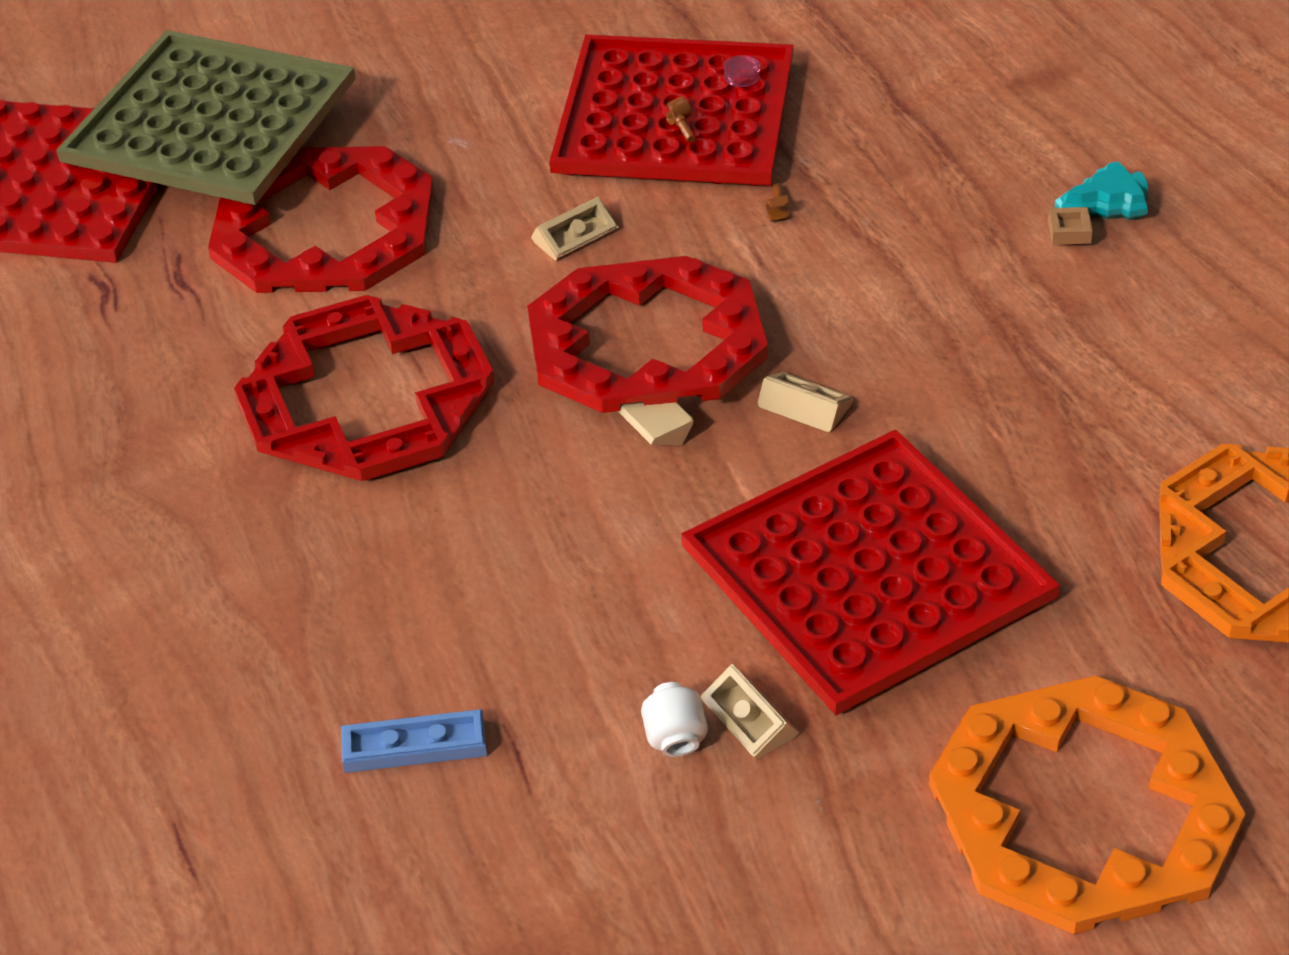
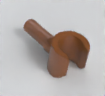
[666,97,695,142]
[765,183,790,222]

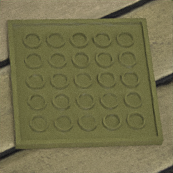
[57,30,356,205]

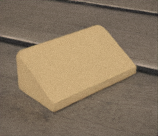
[531,196,619,261]
[758,372,854,432]
[618,402,693,446]
[700,664,800,759]

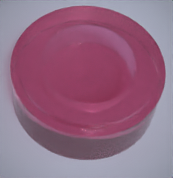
[724,55,760,87]

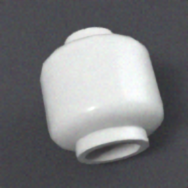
[641,682,708,757]

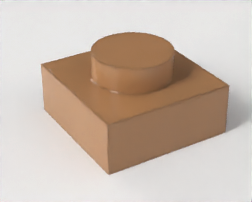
[1047,207,1093,245]

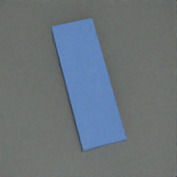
[341,709,487,773]

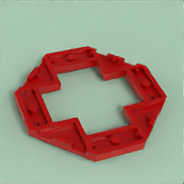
[208,146,434,293]
[527,256,768,413]
[234,295,494,481]

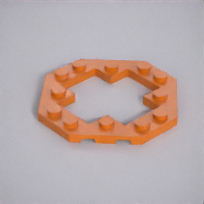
[1159,443,1289,643]
[929,675,1245,934]

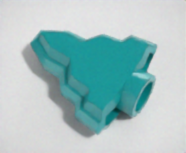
[1054,161,1149,220]

